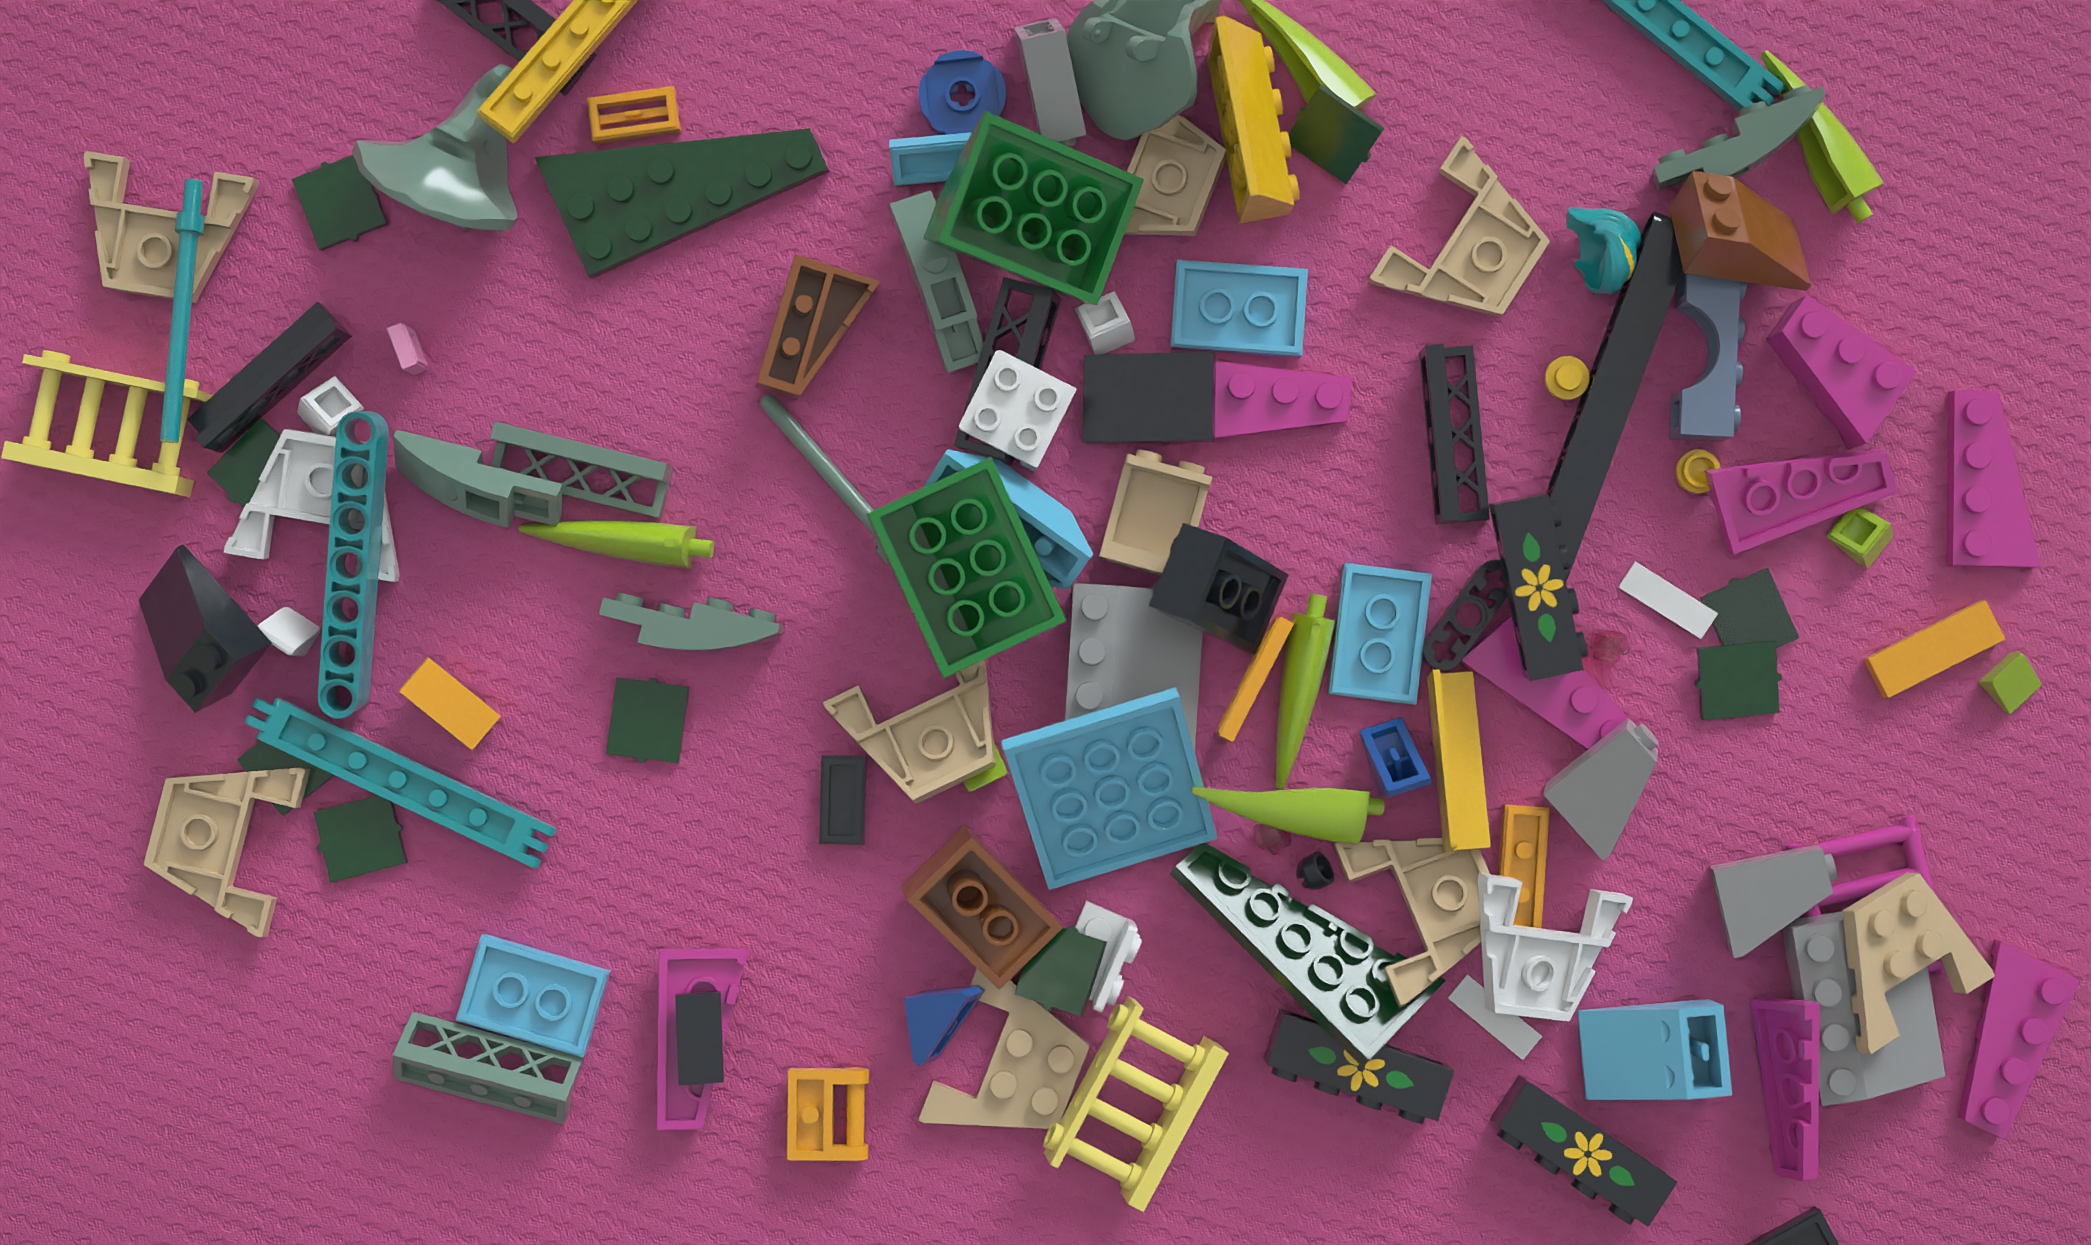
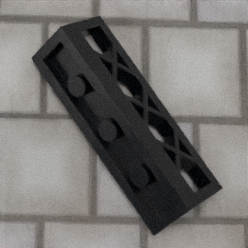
[436,0,597,97]
[954,277,1061,466]
[187,302,352,453]
[1419,344,1490,525]

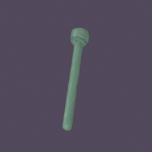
[760,394,889,565]

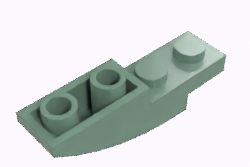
[1652,85,1826,191]
[888,190,984,373]
[393,430,562,528]
[599,592,785,651]

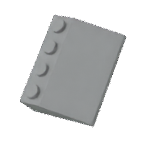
[1065,583,1202,752]
[1782,912,1946,1106]

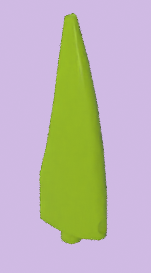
[1239,0,1377,111]
[1760,50,1884,224]
[519,520,714,569]
[1276,593,1335,789]
[1191,787,1384,845]

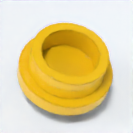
[1544,356,1589,400]
[1675,449,1720,494]

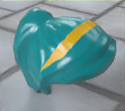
[1566,207,1642,295]

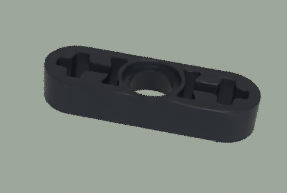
[1422,560,1507,671]

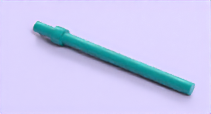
[160,179,205,443]

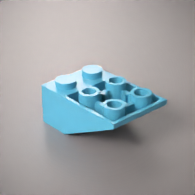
[1577,999,1732,1100]

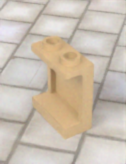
[1098,449,1212,576]

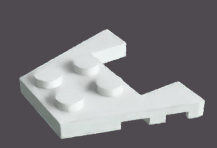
[224,429,400,582]
[1477,873,1633,1022]

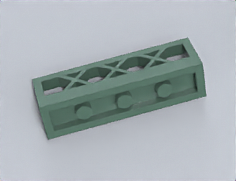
[490,421,673,519]
[392,1012,583,1124]

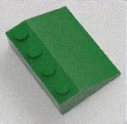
[923,111,1144,305]
[866,457,1066,678]

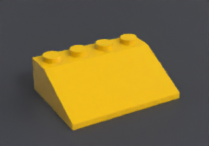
[1206,16,1299,224]

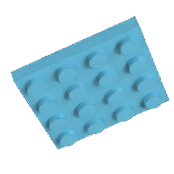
[1001,687,1218,890]

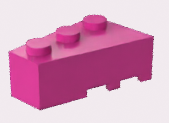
[1766,295,1917,449]

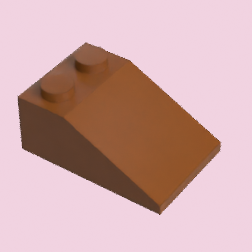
[1669,171,1811,291]
[901,824,1063,990]

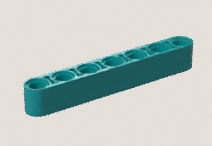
[318,411,389,719]

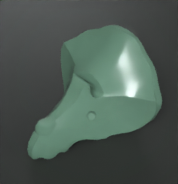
[1067,0,1223,140]
[352,64,518,231]

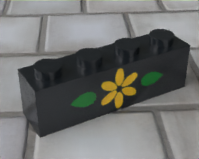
[1489,492,1588,681]
[1263,1008,1455,1124]
[1490,1075,1677,1227]

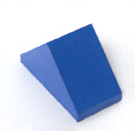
[1360,717,1432,798]
[904,985,985,1067]

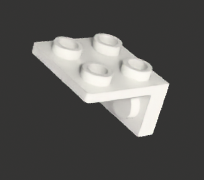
[959,350,1077,472]
[1075,900,1142,1012]

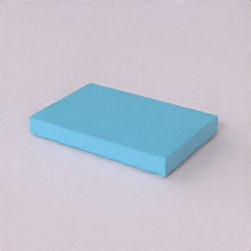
[1170,260,1308,358]
[1327,563,1432,705]
[456,934,611,1058]

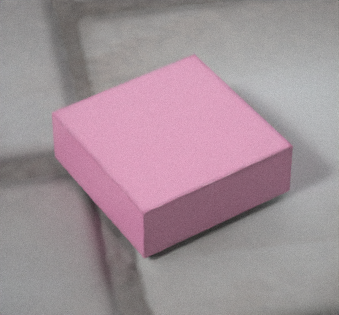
[386,323,429,375]

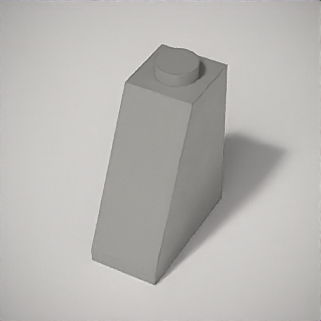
[1014,18,1086,146]
[1543,717,1659,861]
[1710,845,1837,958]

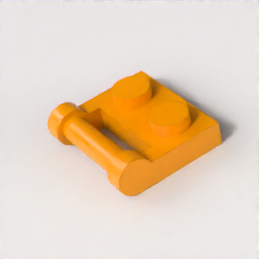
[787,1067,869,1161]

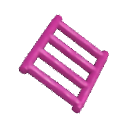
[1786,815,1947,975]

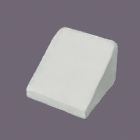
[1075,291,1135,355]
[297,376,364,437]
[258,607,321,656]

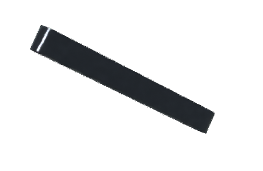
[1546,211,1683,581]

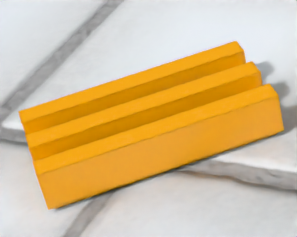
[587,86,681,144]

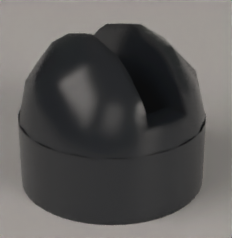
[1296,851,1334,891]

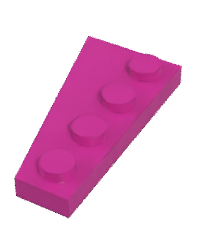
[1168,361,1353,445]
[1947,390,2041,568]
[1704,449,1898,555]
[1460,615,1627,751]
[1958,939,2081,1140]
[657,948,749,1130]
[1750,996,1820,1181]

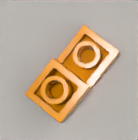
[398,657,501,750]

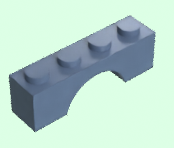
[1669,269,1747,442]

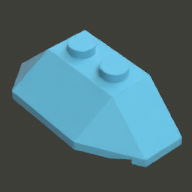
[924,450,1093,589]

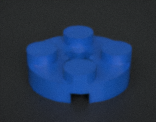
[919,50,1006,135]

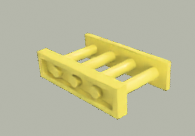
[1,350,213,498]
[1043,996,1229,1212]

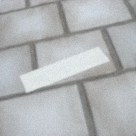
[1619,561,1718,639]
[1448,974,1542,1060]

